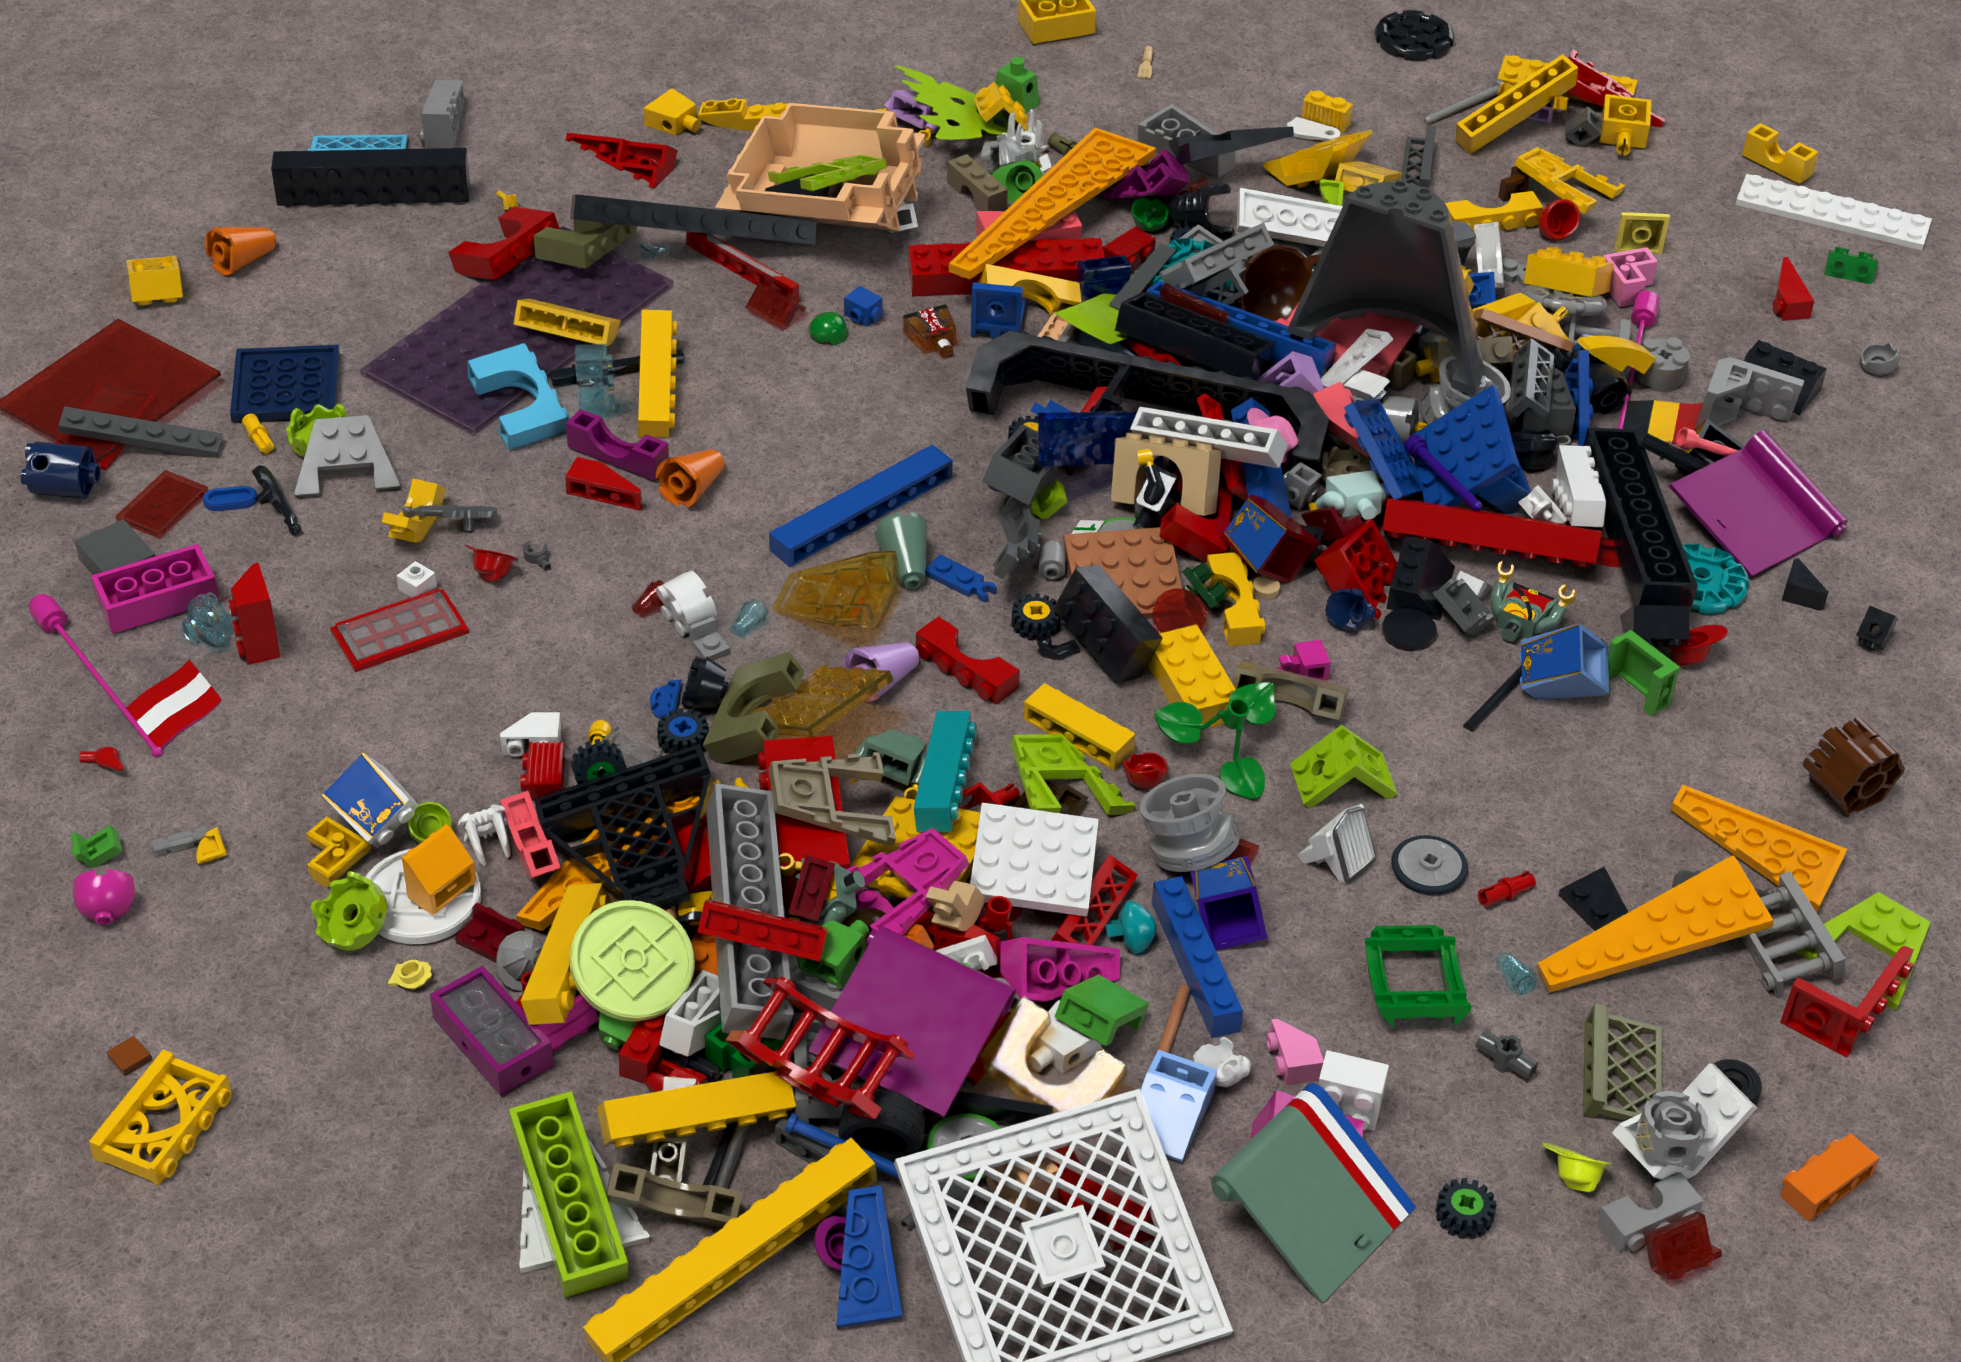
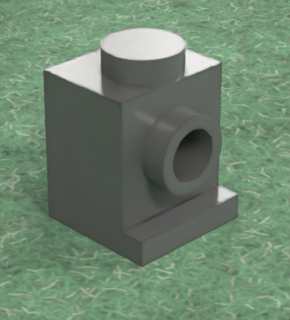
[1565,107,1602,147]

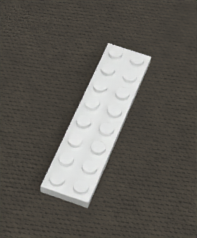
[1735,174,1932,250]

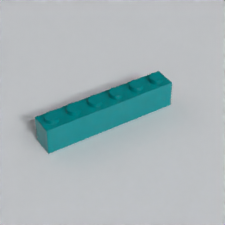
[914,711,977,832]

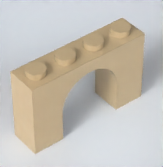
[1111,433,1222,515]

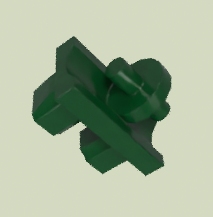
[1182,562,1230,612]

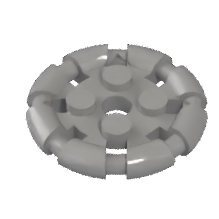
[1519,285,1607,316]

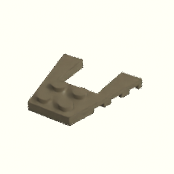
[768,752,896,847]

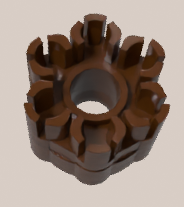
[1803,717,1905,817]

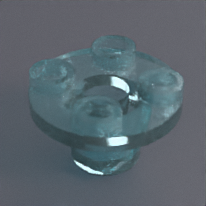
[181,592,234,648]

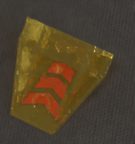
[772,550,897,629]

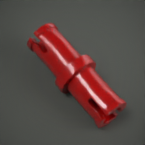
[1477,870,1536,907]

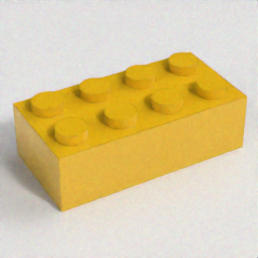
[1148,624,1236,728]

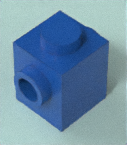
[844,286,883,327]

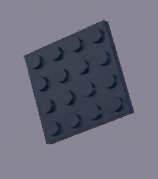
[230,345,340,422]

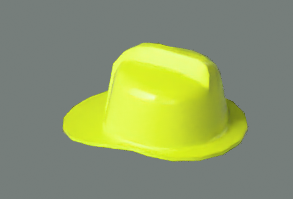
[1542,1143,1613,1192]

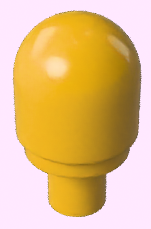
[588,720,612,745]

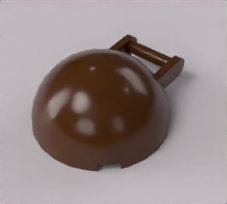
[1233,245,1321,321]

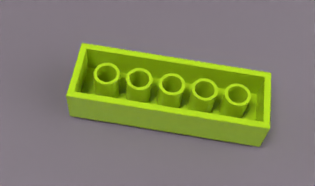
[509,1091,628,1298]

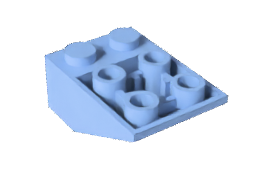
[1141,1050,1217,1163]

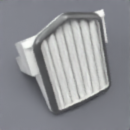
[1298,804,1376,884]

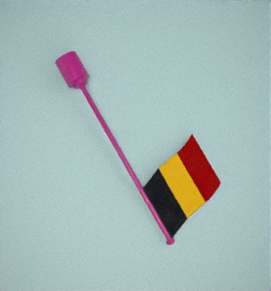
[1618,291,1703,444]

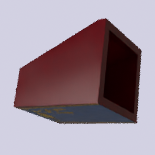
[1221,494,1320,584]

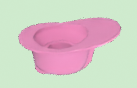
[1247,408,1299,463]

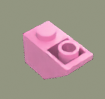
[1266,1019,1324,1085]

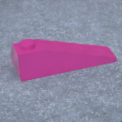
[1000,937,1120,1002]

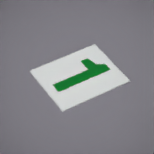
[1071,520,1104,534]

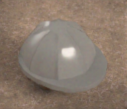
[496,931,544,991]

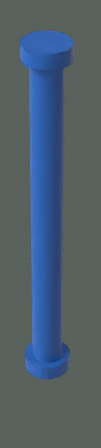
[785,1113,899,1179]

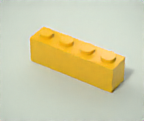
[1023,683,1135,770]

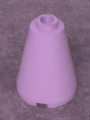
[842,642,919,702]

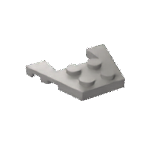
[295,415,400,497]

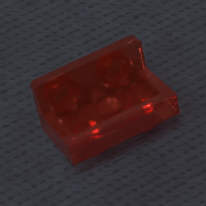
[1644,1212,1722,1280]

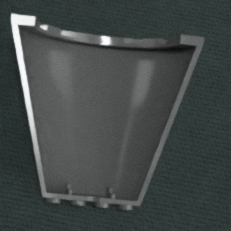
[1287,180,1484,395]

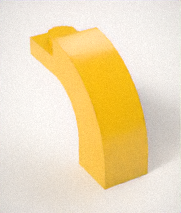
[381,479,446,543]

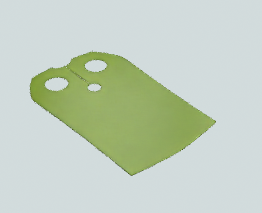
[1055,294,1127,344]

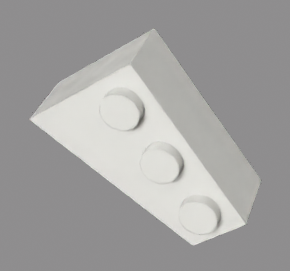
[659,970,721,1056]

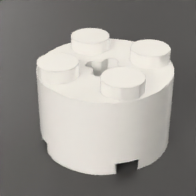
[656,571,717,636]

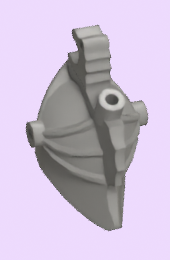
[981,134,1041,175]

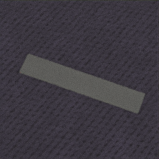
[1109,244,1175,309]

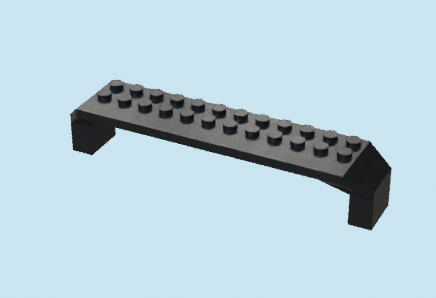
[966,331,1329,473]

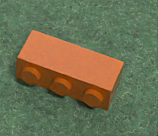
[1780,1133,1879,1222]

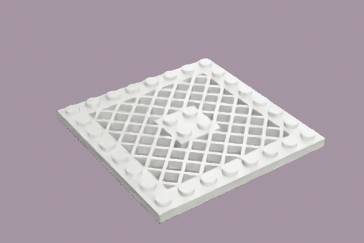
[894,1089,1233,1362]

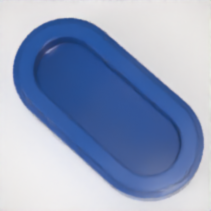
[203,486,257,511]

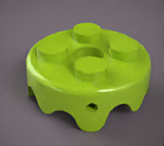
[286,404,347,457]
[311,871,387,951]

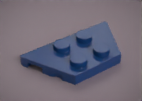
[1565,350,1593,446]

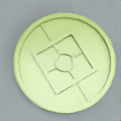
[569,900,695,1021]

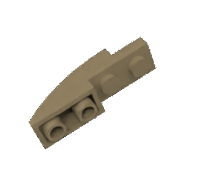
[650,1076,697,1183]

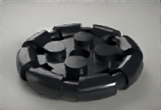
[1375,10,1454,61]

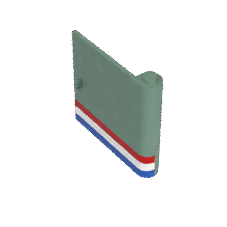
[1211,1083,1416,1303]

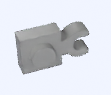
[1502,257,1530,287]

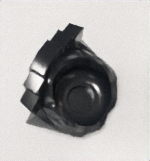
[1510,429,1557,470]

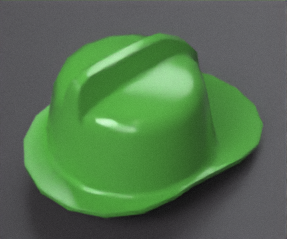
[992,160,1043,202]

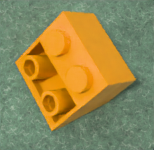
[402,824,476,916]

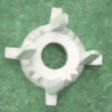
[1002,109,1048,153]
[458,804,511,866]

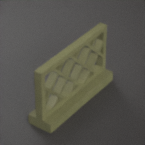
[1583,1003,1662,1121]

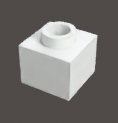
[396,561,437,597]

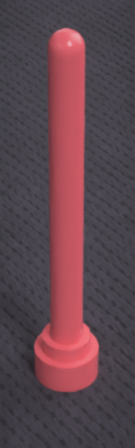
[1676,427,1738,457]

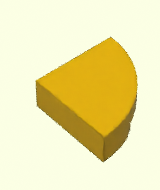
[196,827,227,865]

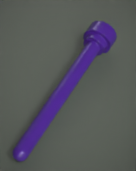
[1404,435,1482,511]

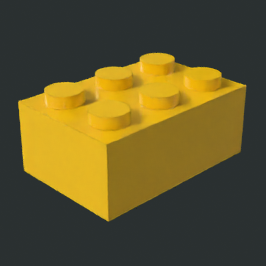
[1018,0,1096,44]
[1524,247,1614,297]

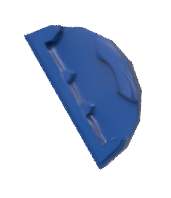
[650,679,682,720]

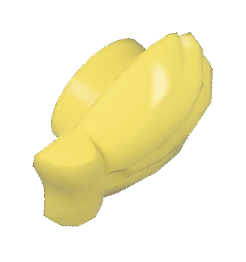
[388,960,432,990]

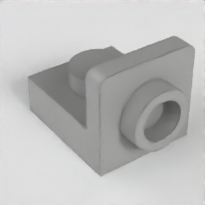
[689,617,730,660]

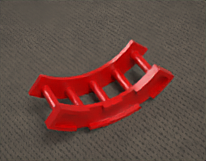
[725,976,916,1119]

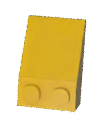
[126,256,183,305]

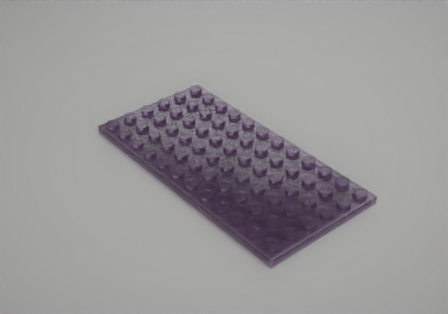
[360,226,674,436]

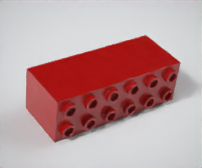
[758,735,850,907]

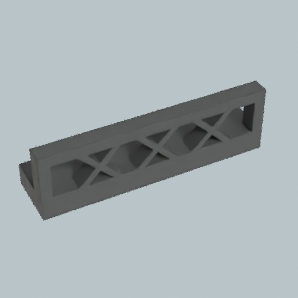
[1401,125,1436,188]
[1188,260,1249,304]
[1509,338,1554,418]

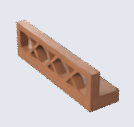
[1473,308,1574,356]

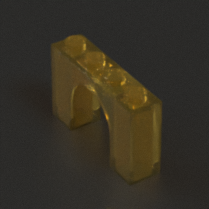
[979,996,1128,1113]

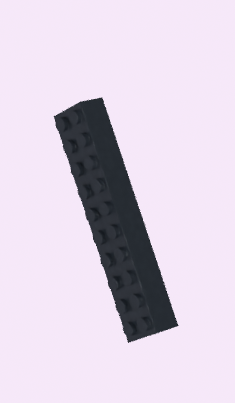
[1583,427,1698,612]

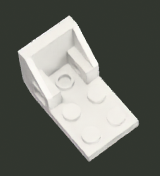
[1612,1063,1757,1180]

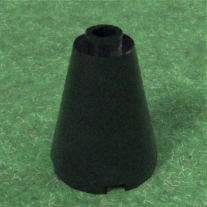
[1570,348,1632,417]

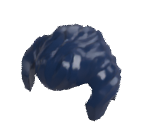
[1325,588,1377,632]

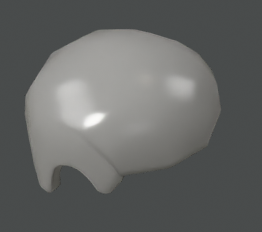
[1860,343,1899,376]

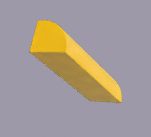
[514,299,621,347]

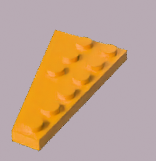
[1671,785,1847,913]

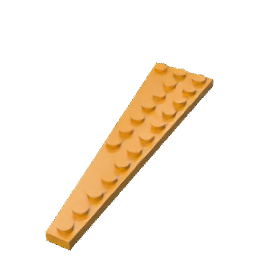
[949,128,1156,279]

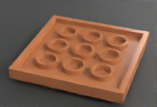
[1063,527,1187,618]

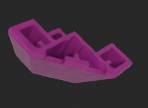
[1101,149,1189,199]

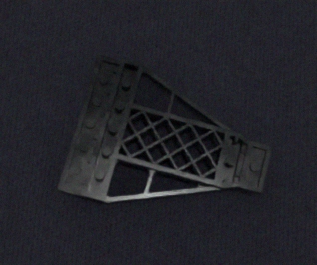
[534,744,714,909]

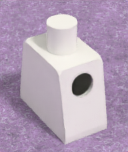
[1028,1000,1102,1073]

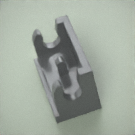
[1432,577,1496,637]

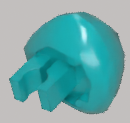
[1106,900,1156,955]

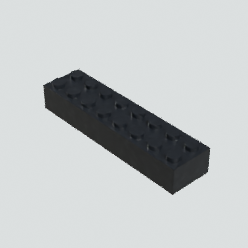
[271,148,470,206]

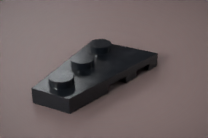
[1558,866,1629,931]

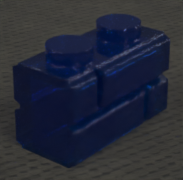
[1077,255,1131,298]

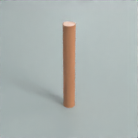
[1156,985,1191,1053]

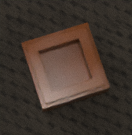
[106,1036,152,1076]

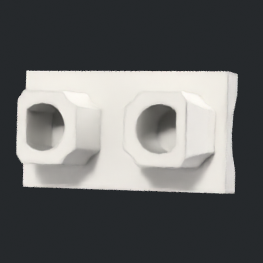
[1518,485,1569,524]

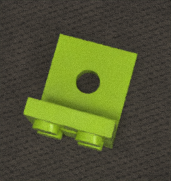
[1290,725,1398,808]

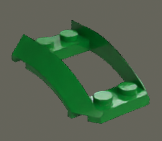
[1365,925,1471,1028]

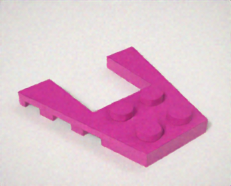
[846,828,969,936]

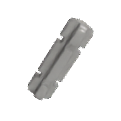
[151,826,209,856]

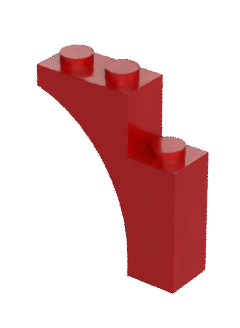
[1052,1146,1155,1251]

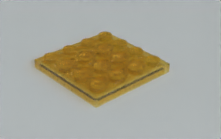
[751,665,894,738]

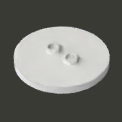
[366,849,481,944]

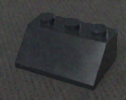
[1744,340,1827,415]
[1386,535,1455,621]

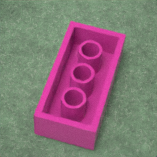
[91,544,219,634]

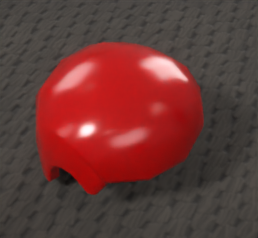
[1123,752,1168,789]

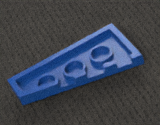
[836,1185,902,1328]

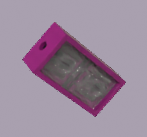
[430,965,554,1096]

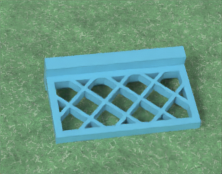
[307,135,408,151]

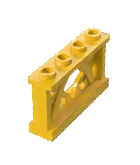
[89,1049,232,1186]

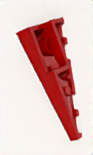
[1567,49,1665,128]
[565,133,678,188]

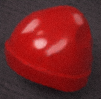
[1538,199,1580,241]

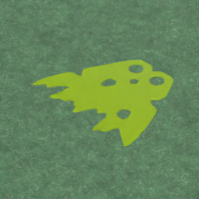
[894,65,1008,140]

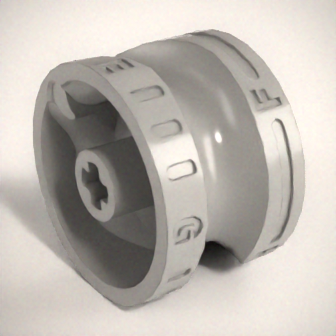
[1420,355,1511,425]
[1140,774,1240,872]

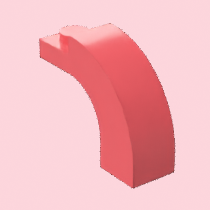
[500,791,561,879]

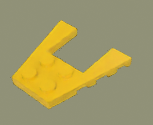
[1514,147,1625,214]

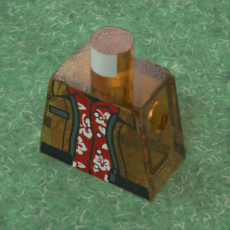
[902,304,956,357]

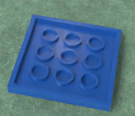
[1411,385,1519,507]
[1343,398,1423,500]

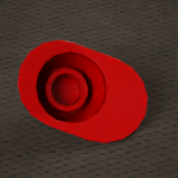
[465,545,518,581]
[1663,624,1728,666]

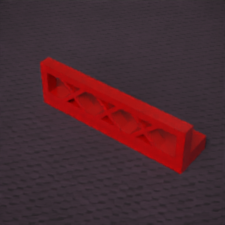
[1051,854,1138,945]
[697,899,829,961]

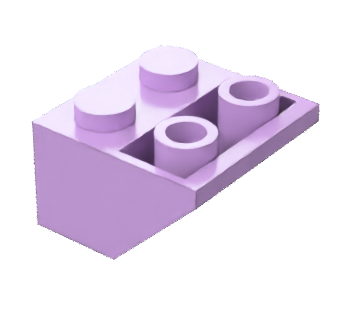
[1257,352,1324,395]

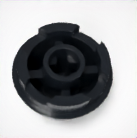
[681,656,728,710]

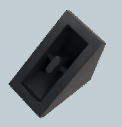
[1782,558,1829,611]

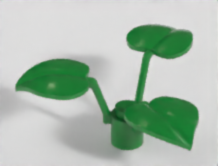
[1154,682,1276,800]

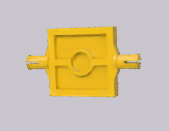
[1500,302,1570,368]

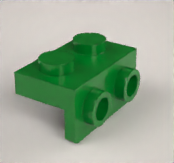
[1824,246,1878,284]

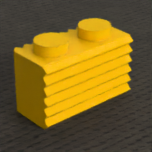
[1301,90,1353,134]

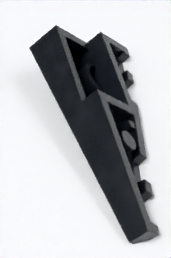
[1169,126,1294,165]

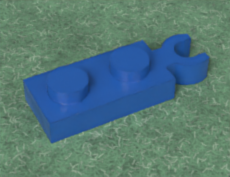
[925,554,997,602]

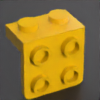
[974,81,1029,131]

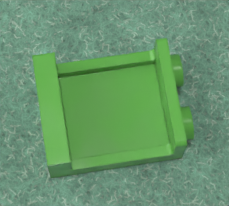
[1608,630,1680,716]
[1054,974,1149,1046]

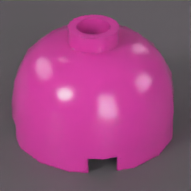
[73,869,135,925]

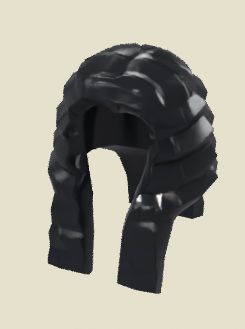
[1169,183,1235,236]

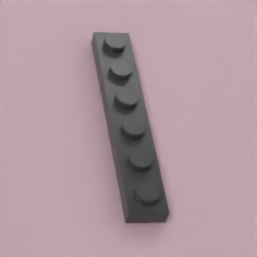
[58,406,223,458]

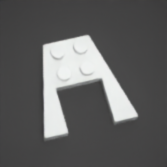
[519,1137,650,1273]

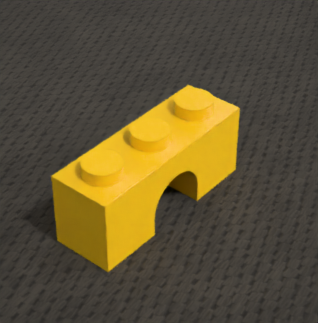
[1742,123,1819,184]

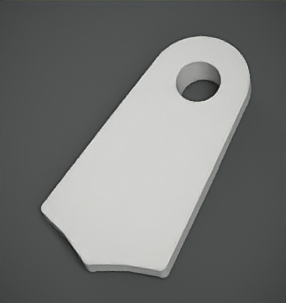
[1287,117,1340,141]

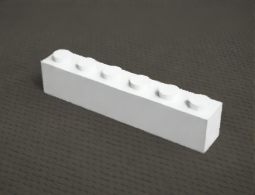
[1130,407,1288,468]

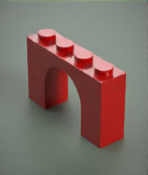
[448,207,560,280]
[1159,461,1234,563]

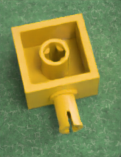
[1599,94,1651,156]

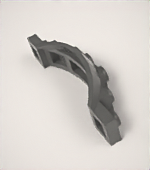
[993,495,1041,579]

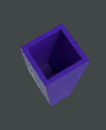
[1190,856,1268,950]

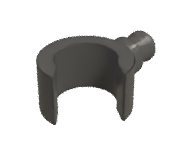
[523,541,551,571]

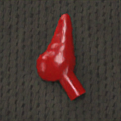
[79,746,124,771]

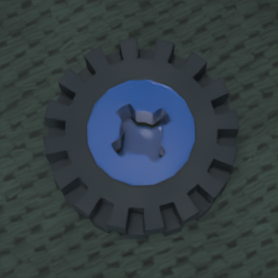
[657,708,709,754]

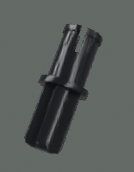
[662,1049,721,1083]

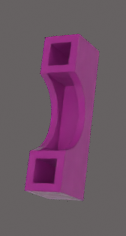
[566,409,669,481]

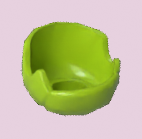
[407,801,452,844]

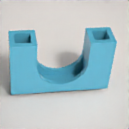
[468,343,569,450]

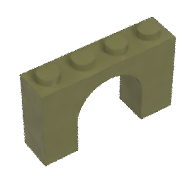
[534,220,637,268]
[703,652,805,764]

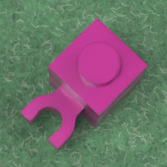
[1277,640,1331,681]

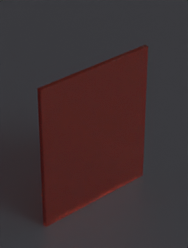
[0,319,221,463]

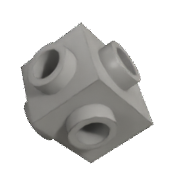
[1283,462,1322,509]

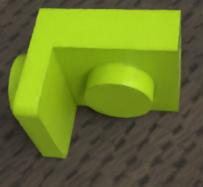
[1031,480,1068,519]

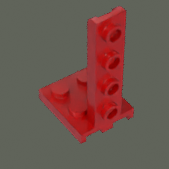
[1780,946,1914,1058]

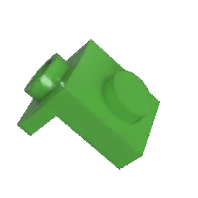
[71,825,122,868]

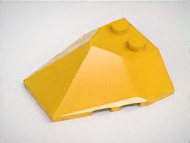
[1262,129,1373,188]

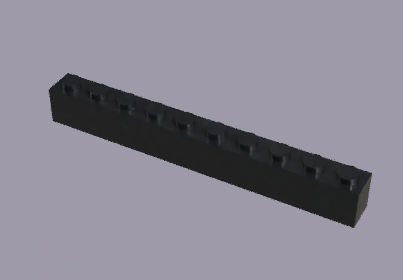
[570,194,817,245]

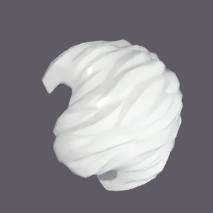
[1193,1037,1251,1088]

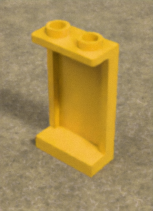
[1335,161,1403,192]

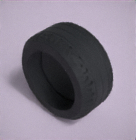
[838,1089,926,1162]

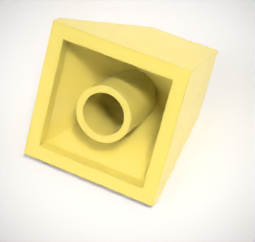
[1614,212,1670,254]

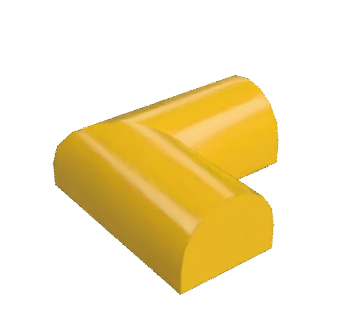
[306,816,371,888]

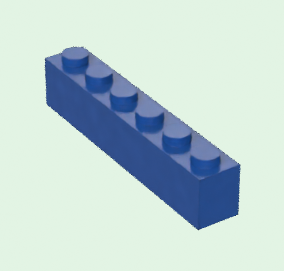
[1231,398,1292,519]
[1152,876,1243,1038]

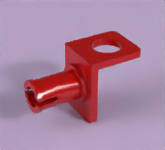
[958,782,1020,810]

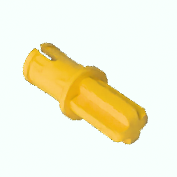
[242,414,274,455]

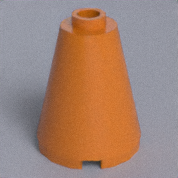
[205,227,277,276]
[655,449,725,508]

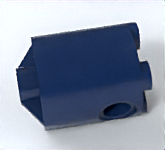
[21,441,101,499]

